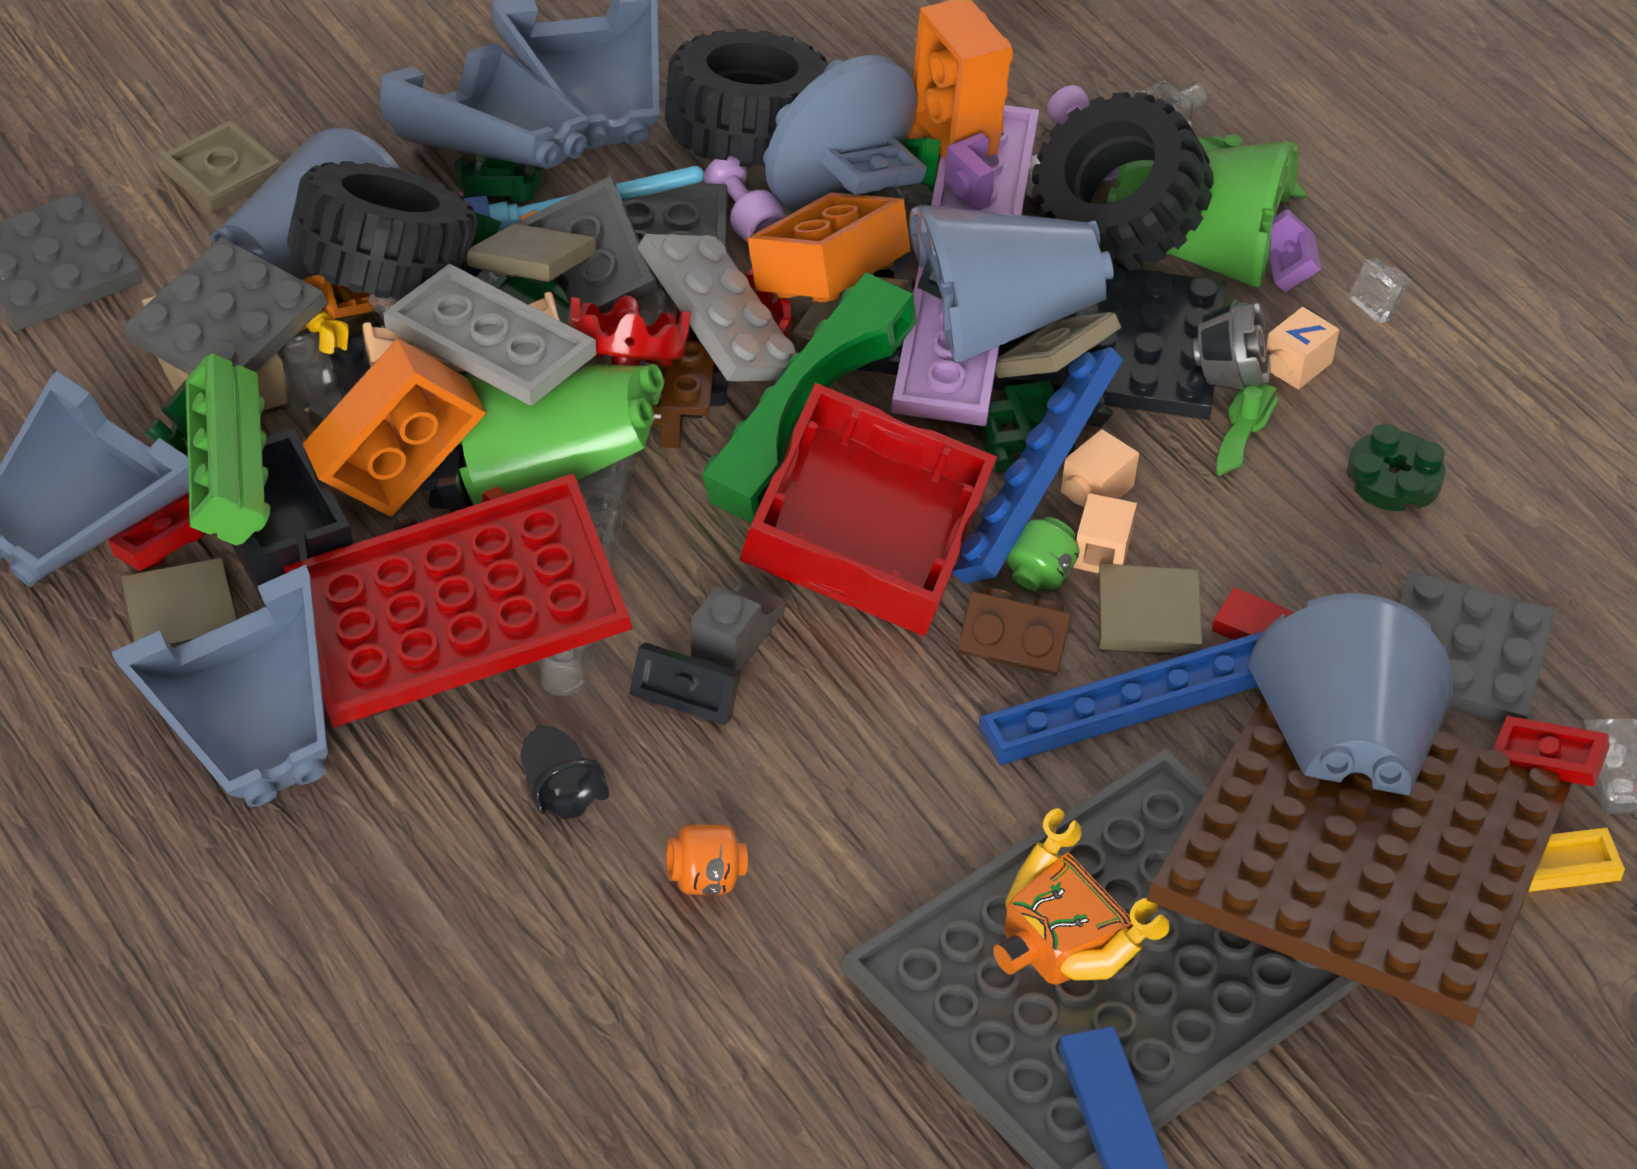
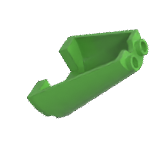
[1107,141,1299,287]
[459,363,665,505]

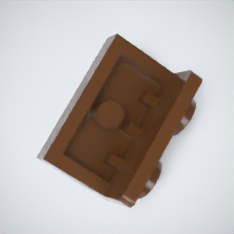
[652,341,714,448]
[958,588,1072,676]

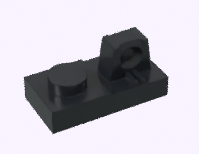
[629,642,741,725]

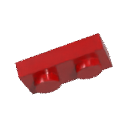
[108,493,205,571]
[1493,716,1610,787]

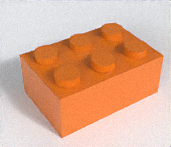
[913,0,1013,161]
[747,192,911,302]
[303,338,486,517]

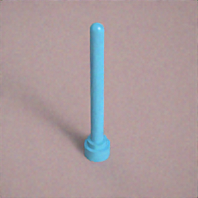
[489,166,704,232]

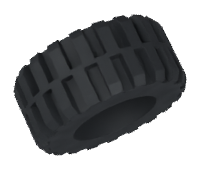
[665,29,830,167]
[1031,92,1214,271]
[287,161,477,300]

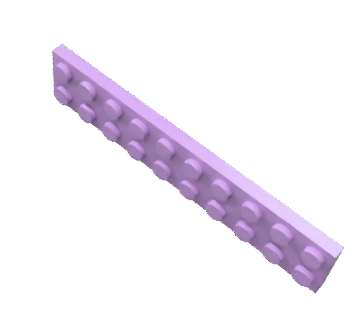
[891,105,1039,426]

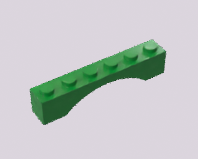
[702,272,917,524]

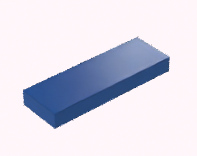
[1058,1026,1169,1169]

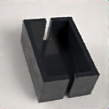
[231,428,352,599]

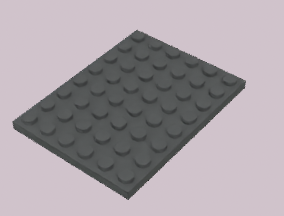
[841,749,1361,1169]

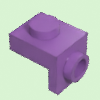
[944,133,994,210]
[1270,210,1322,292]

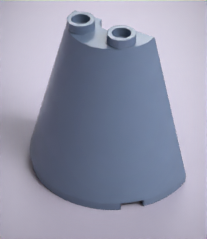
[491,0,660,149]
[380,43,590,169]
[211,127,400,280]
[909,205,1113,363]
[0,371,189,587]
[111,565,328,807]
[1248,593,1453,795]

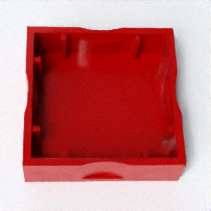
[739,383,997,636]

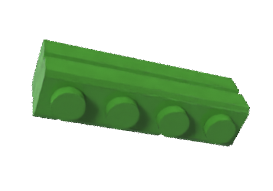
[186,353,270,546]

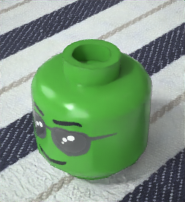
[1006,517,1080,592]

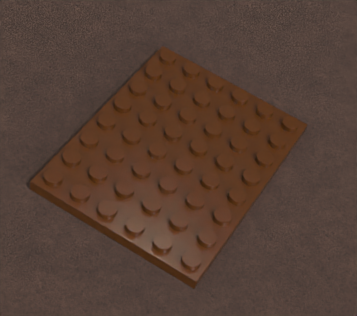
[1147,697,1572,1027]

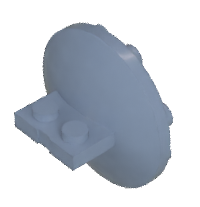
[763,55,927,212]

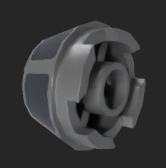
[1193,299,1270,392]

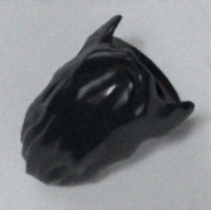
[520,725,609,819]

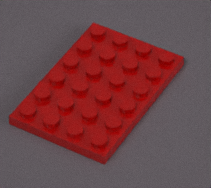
[284,473,632,728]

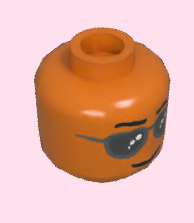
[666,824,748,895]

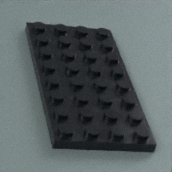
[856,238,1227,420]

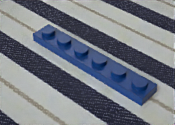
[952,347,1123,584]

